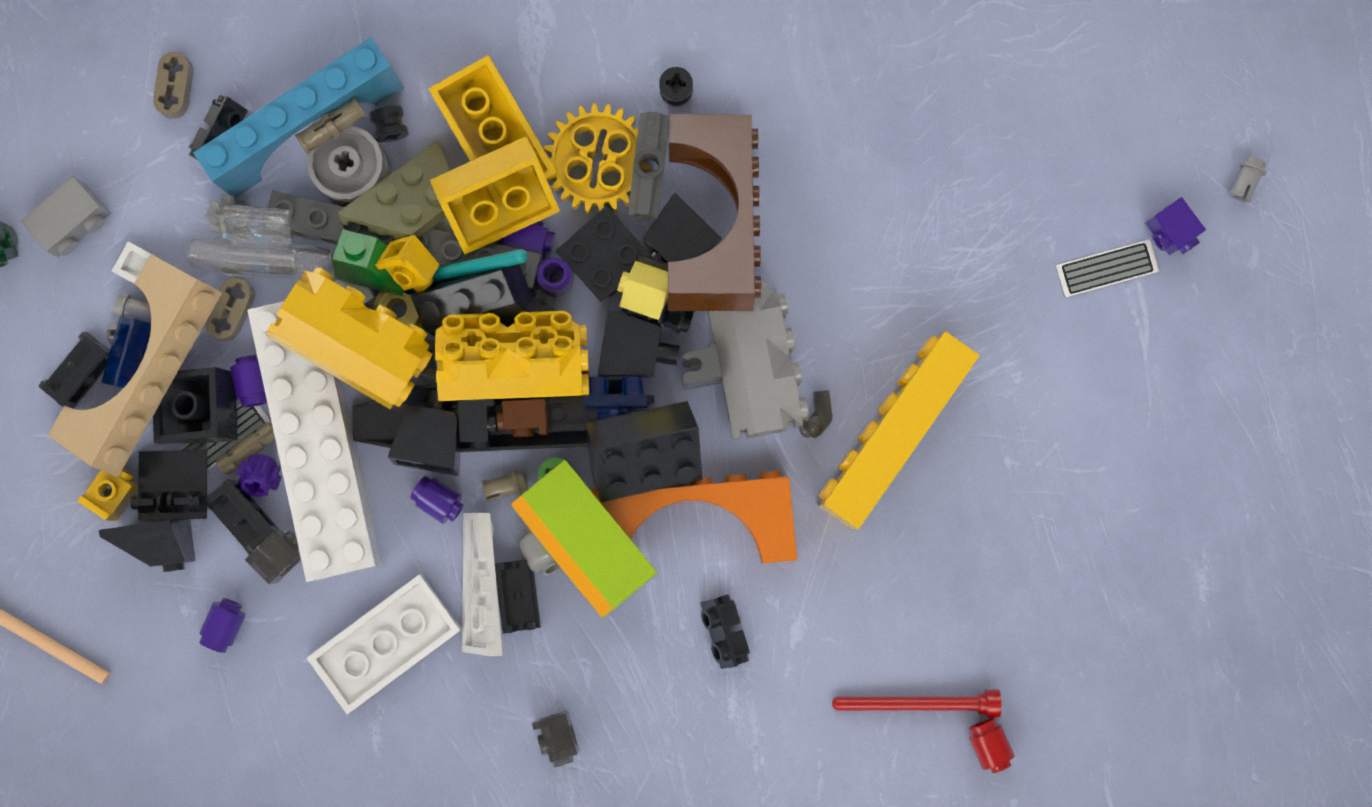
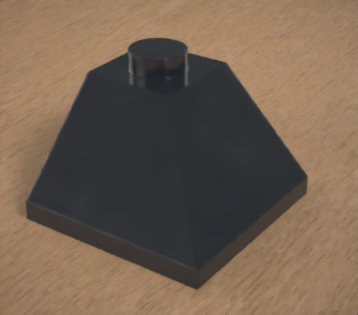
[99,520,195,572]

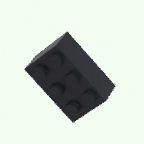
[585,401,703,502]

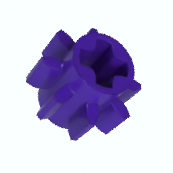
[236,454,282,497]

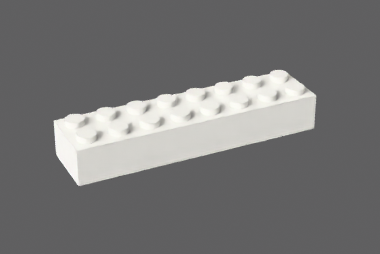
[247,301,382,582]

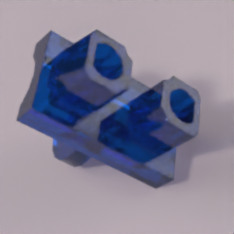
[583,377,648,420]

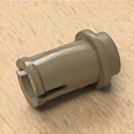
[482,469,528,502]

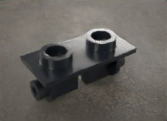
[188,95,248,160]
[700,594,750,669]

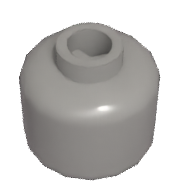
[519,527,562,575]

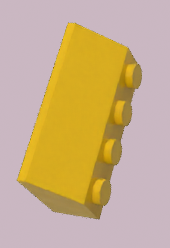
[428,55,558,182]

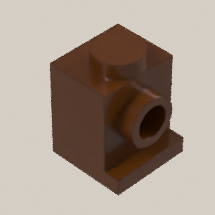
[497,399,549,437]

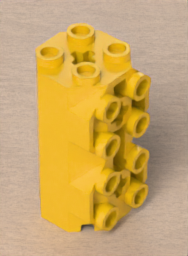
[266,267,433,409]
[435,311,589,401]

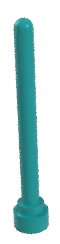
[404,249,528,295]

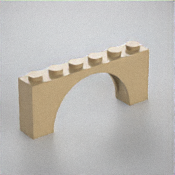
[47,254,222,477]

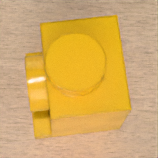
[375,235,440,292]
[77,468,138,521]

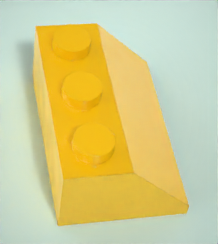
[430,136,560,255]

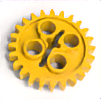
[543,103,653,214]

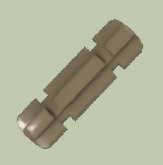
[216,422,275,475]

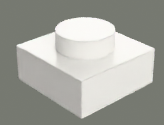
[112,242,162,283]

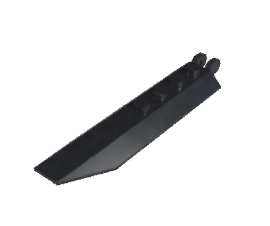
[352,376,655,452]

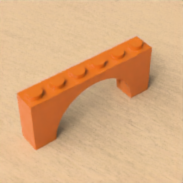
[590,471,797,564]

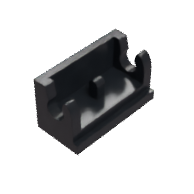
[38,331,117,409]
[204,479,281,556]
[495,560,541,634]

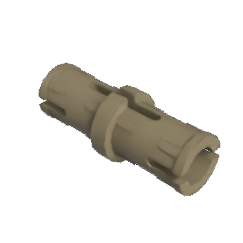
[295,97,367,154]

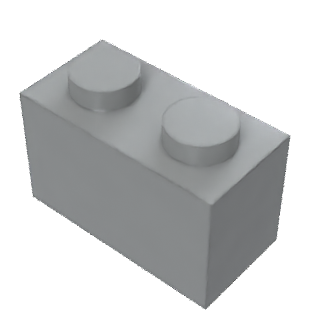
[20,176,111,257]

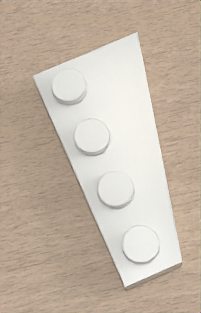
[462,513,503,656]

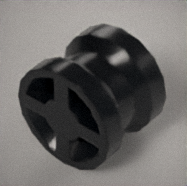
[659,67,693,107]
[369,105,409,143]

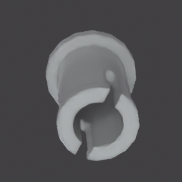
[1229,156,1267,203]
[113,294,151,325]

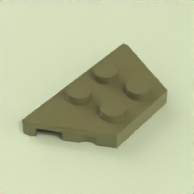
[338,141,450,240]

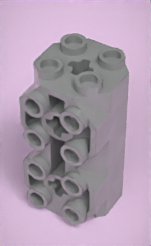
[708,282,809,440]

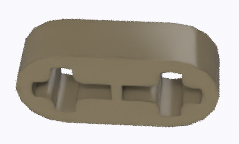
[153,52,193,119]
[206,277,255,341]

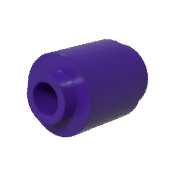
[537,257,574,296]
[230,355,267,408]
[410,475,464,524]
[199,598,246,653]

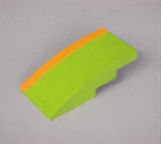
[511,460,658,619]

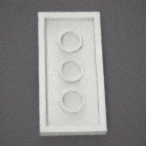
[306,574,462,714]

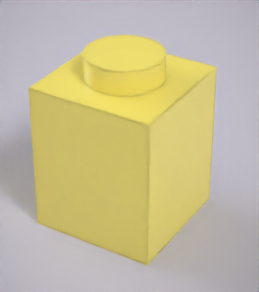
[617,261,668,320]

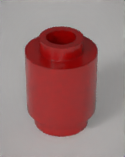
[969,718,1015,773]

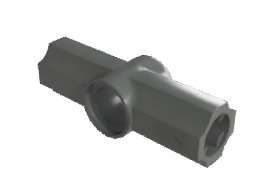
[628,112,670,221]

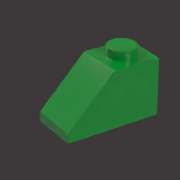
[332,229,404,296]

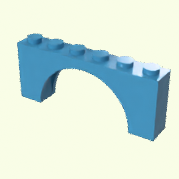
[193,37,404,199]

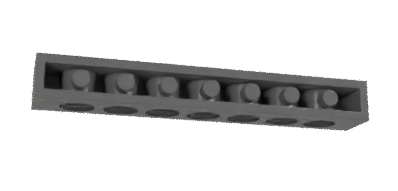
[264,190,544,294]

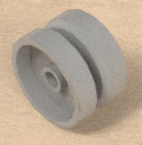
[307,125,391,207]

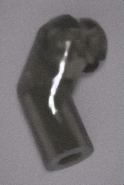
[799,390,833,438]

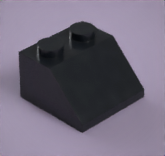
[153,367,238,444]

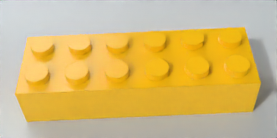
[818,331,980,530]

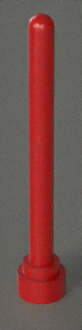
[832,689,1002,718]

